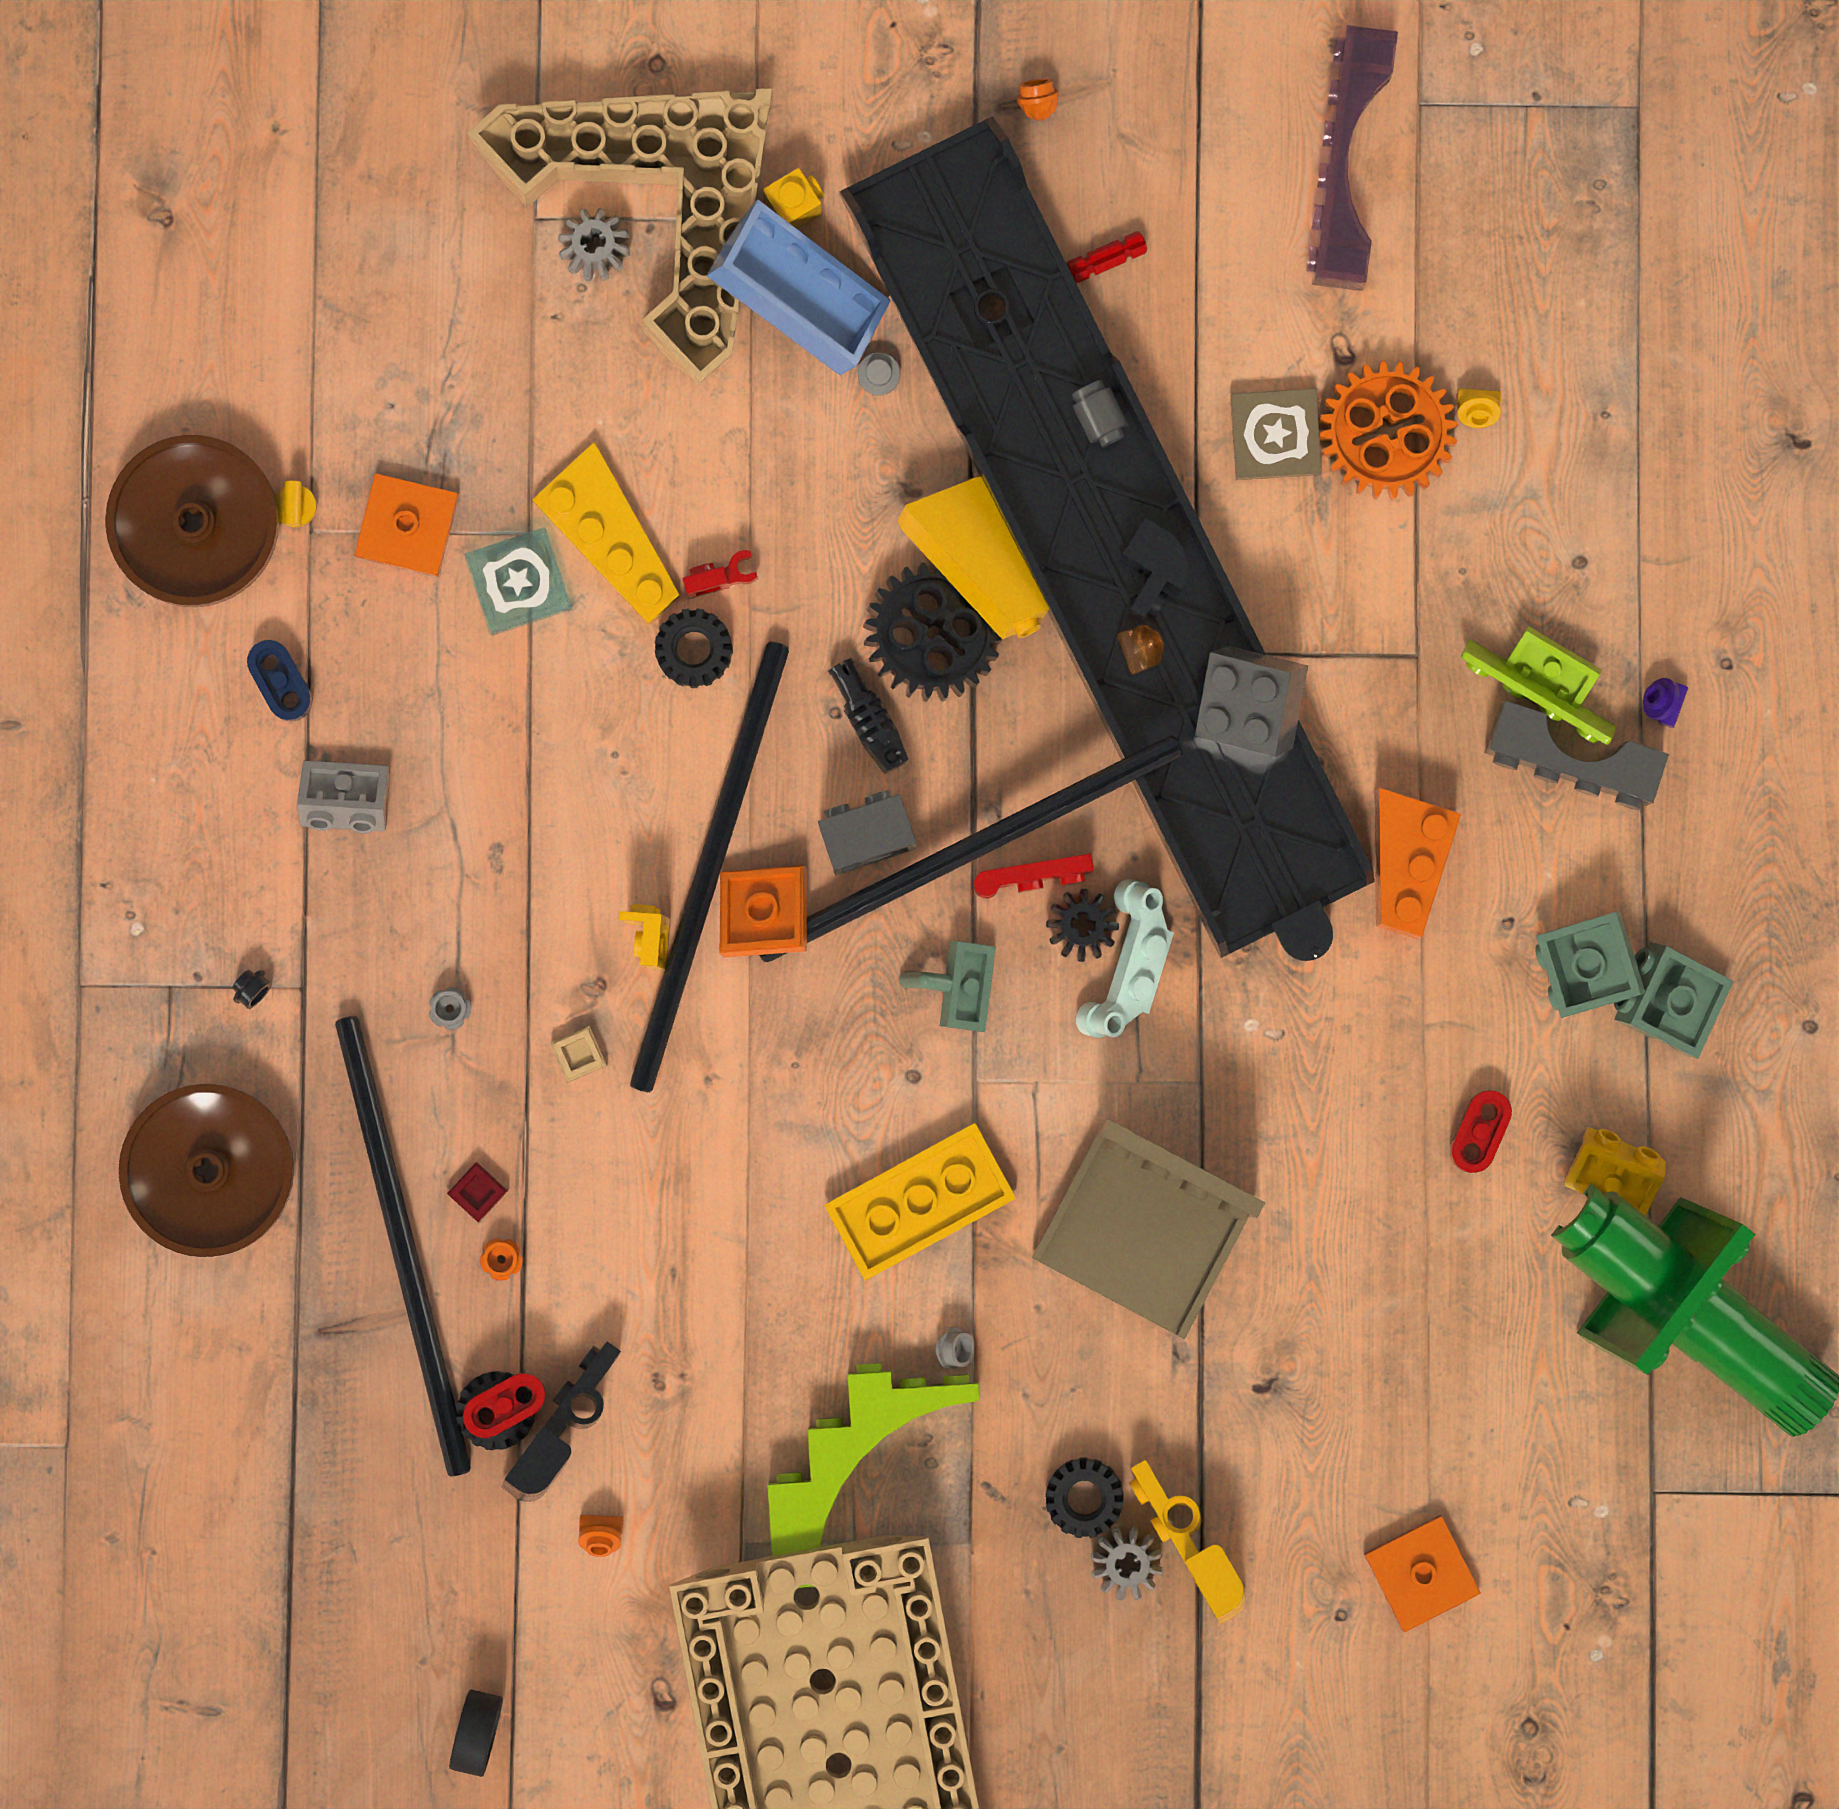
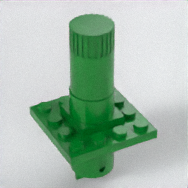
[1551,1183,1839,1437]

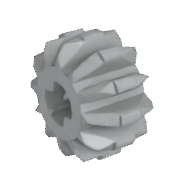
[558,208,631,282]
[1090,1526,1164,1601]

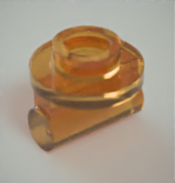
[1117,625,1164,675]

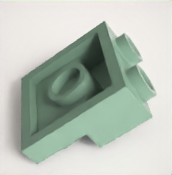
[1535,911,1646,1018]
[1614,942,1734,1059]

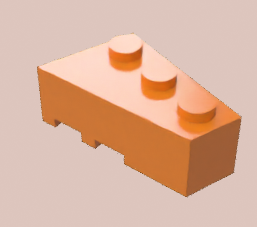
[1374,787,1461,940]

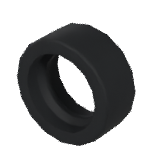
[449,1689,503,1777]

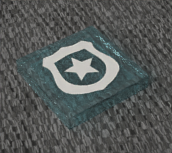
[464,527,573,636]

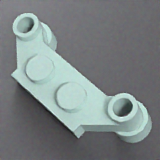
[1076,879,1174,1038]

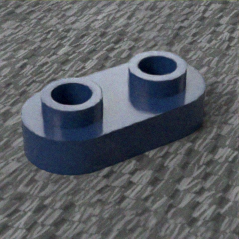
[247,640,312,722]

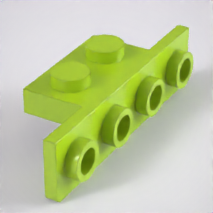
[1461,626,1616,745]

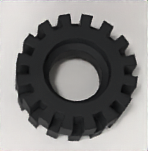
[654,608,733,688]
[456,1371,535,1451]
[1045,1457,1124,1538]

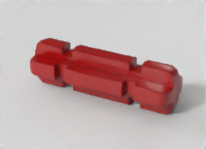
[1066,231,1148,284]

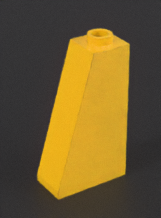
[897,475,1049,640]

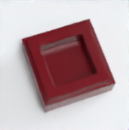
[447,1162,508,1223]

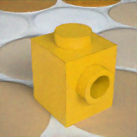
[762,168,825,229]

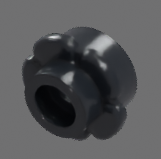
[232,970,272,1009]

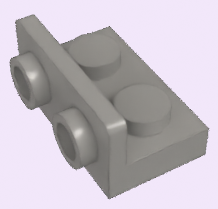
[297,760,390,833]

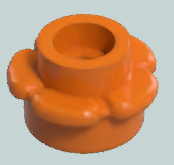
[480,1238,523,1281]

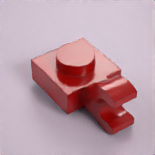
[682,550,758,599]

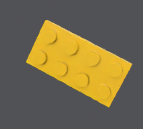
[824,1123,1016,1281]

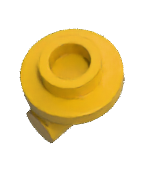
[1456,388,1501,428]
[275,481,317,528]

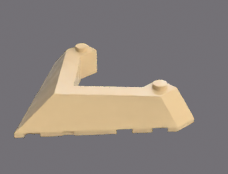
[467,88,773,384]

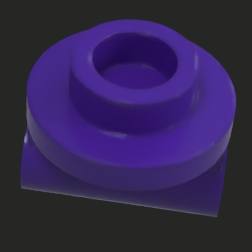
[1643,678,1688,728]

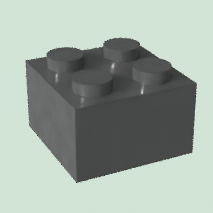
[1195,645,1308,757]
[818,790,916,876]

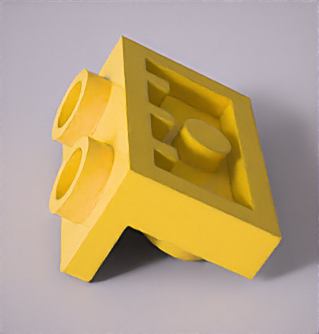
[618,904,671,970]
[1564,1127,1666,1216]

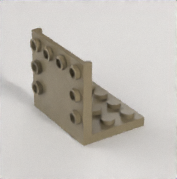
[1032,1120,1265,1339]

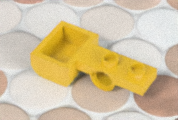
[1129,1460,1246,1625]

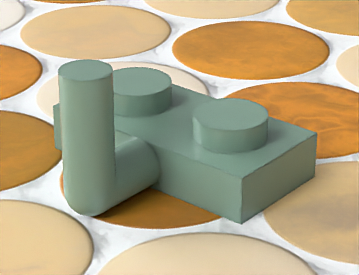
[899,941,996,1032]

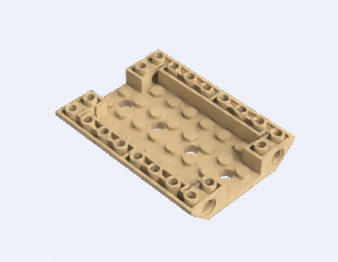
[669,1535,979,1809]

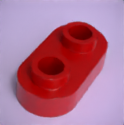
[1450,1090,1512,1173]
[463,1373,546,1438]

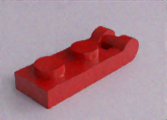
[974,853,1094,899]

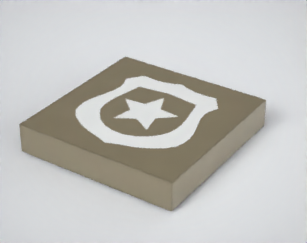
[1230,389,1322,480]

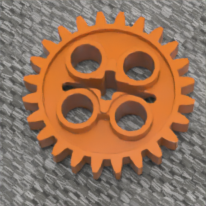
[1319,360,1458,501]

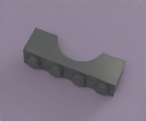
[1484,700,1669,810]

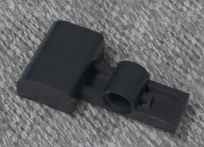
[501,1341,621,1502]

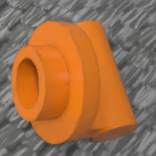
[578,1515,624,1557]

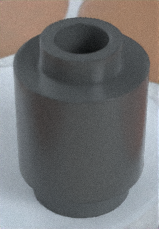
[1071,380,1129,447]

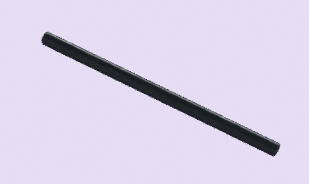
[630,641,789,1093]
[759,736,1183,962]
[335,1016,471,1477]

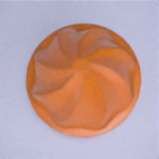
[1016,78,1059,121]

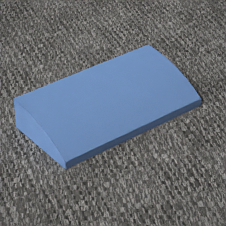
[706,200,891,375]

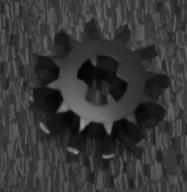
[1046,889,1119,962]

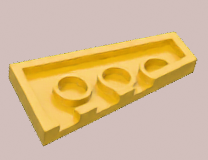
[532,442,680,625]

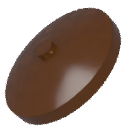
[105,435,279,607]
[119,1084,294,1257]

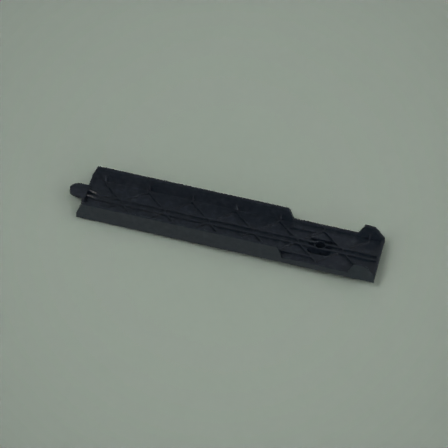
[839,116,1375,961]

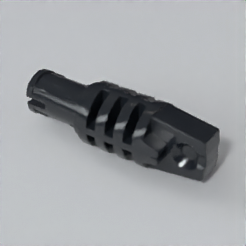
[828,658,908,774]

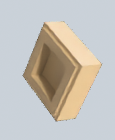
[550,1026,607,1083]

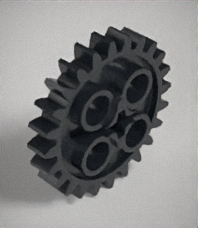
[863,563,1002,702]

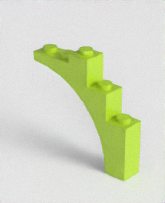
[768,1363,980,1588]

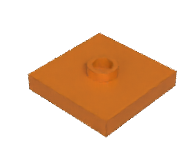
[354,473,459,577]
[719,865,807,958]
[1364,1515,1481,1633]

